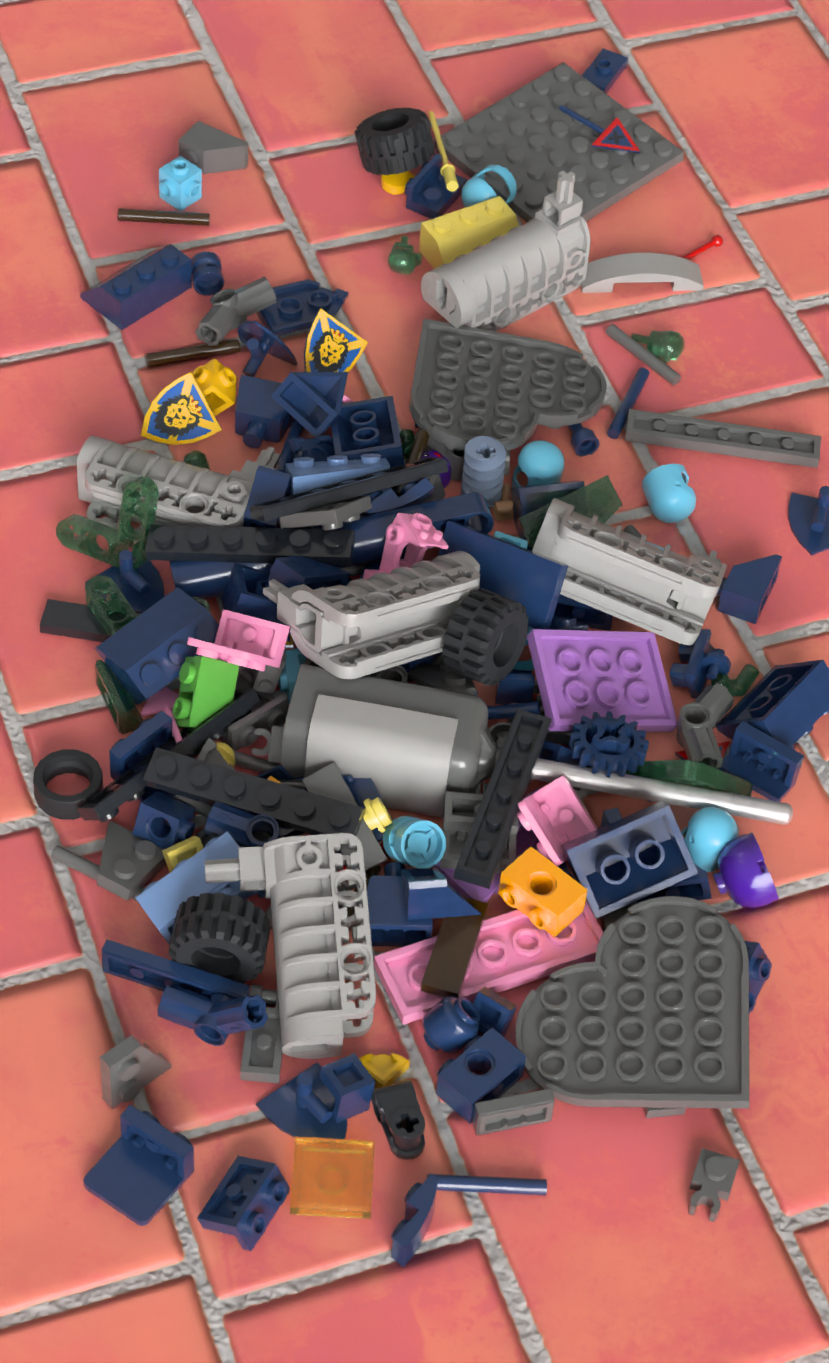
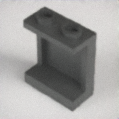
[180,659,289,751]

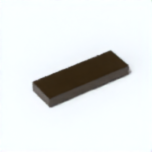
[421,896,488,998]

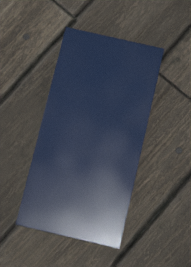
[437,521,569,630]

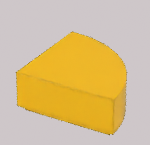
[359,1053,410,1088]

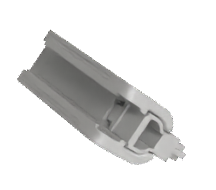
[421,171,591,332]
[77,435,280,547]
[532,498,727,645]
[263,551,480,679]
[204,833,376,1059]

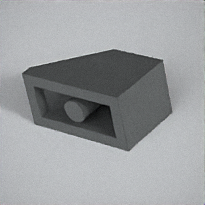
[178,121,248,174]

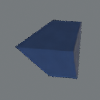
[271,371,348,438]
[400,867,482,920]

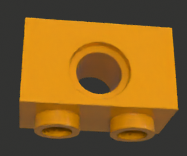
[498,847,587,938]

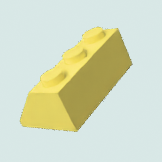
[419,196,519,269]

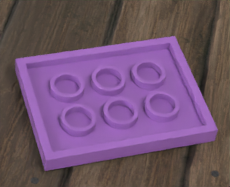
[527,629,678,732]

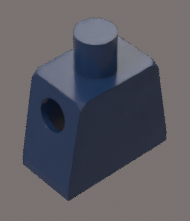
[235,375,294,448]
[367,862,433,947]

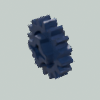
[569,711,649,778]

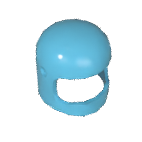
[461,165,517,208]
[512,440,565,487]
[642,464,696,523]
[681,807,739,872]

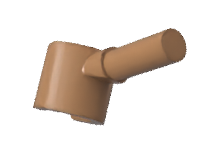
[493,484,513,521]

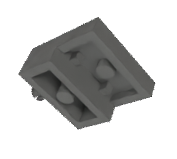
[440,782,518,873]

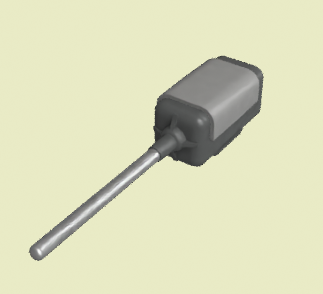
[281,658,793,825]

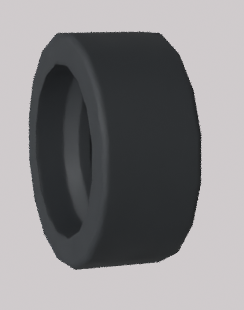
[33,749,103,820]

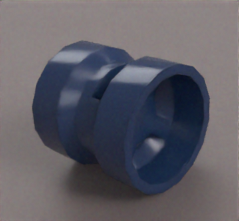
[192,252,224,295]

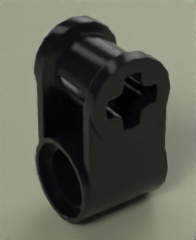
[371,1079,425,1160]

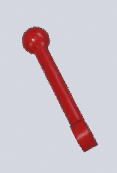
[677,235,723,260]

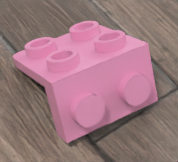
[187,609,290,671]
[517,774,598,866]

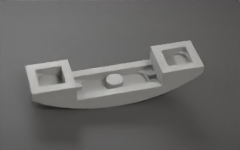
[581,253,704,293]

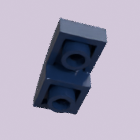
[364,477,434,516]
[391,1174,438,1267]

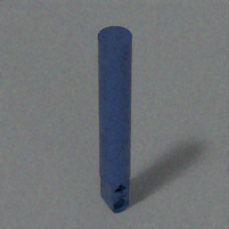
[170,492,494,601]

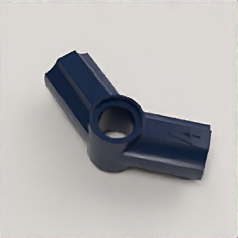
[204,801,281,847]
[157,984,268,1046]

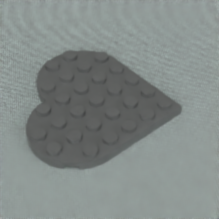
[409,319,607,451]
[516,896,750,1109]

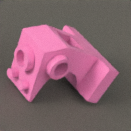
[363,513,448,580]

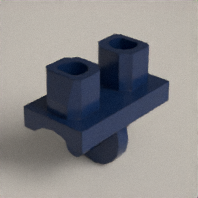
[670,629,731,698]

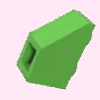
[173,656,239,728]

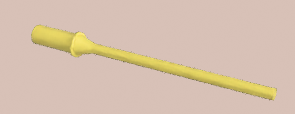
[428,111,458,192]

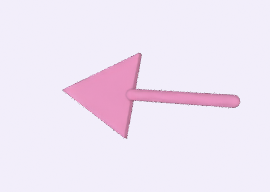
[141,687,182,744]

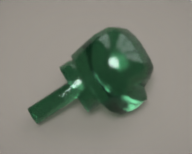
[388,236,422,274]
[631,330,685,364]

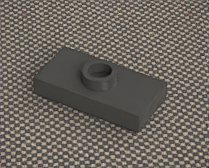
[472,1088,555,1135]

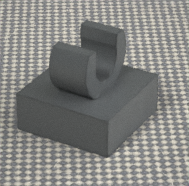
[252,726,284,763]

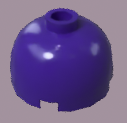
[713,833,779,908]

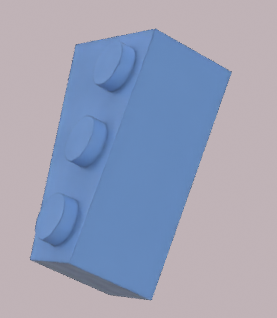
[285,454,390,512]
[136,831,266,945]

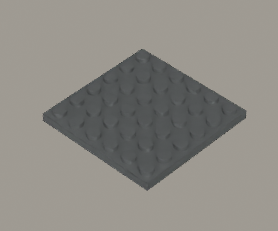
[434,62,684,222]

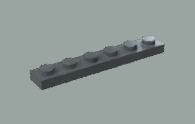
[625,409,821,468]

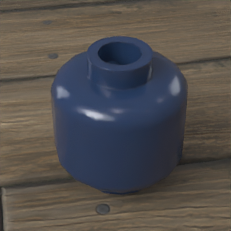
[423,996,480,1054]

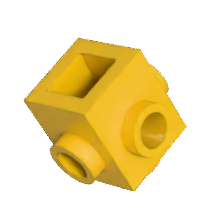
[192,358,237,416]

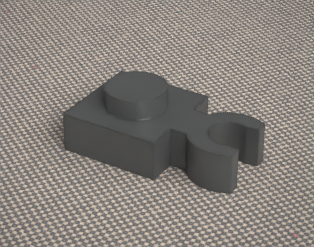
[688,1148,740,1222]

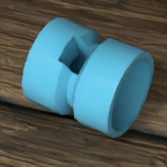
[383,816,446,869]

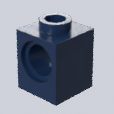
[132,791,195,849]

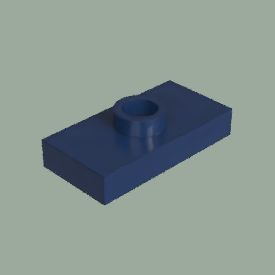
[582,49,629,93]

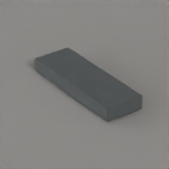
[302,762,388,872]

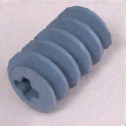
[461,436,506,508]

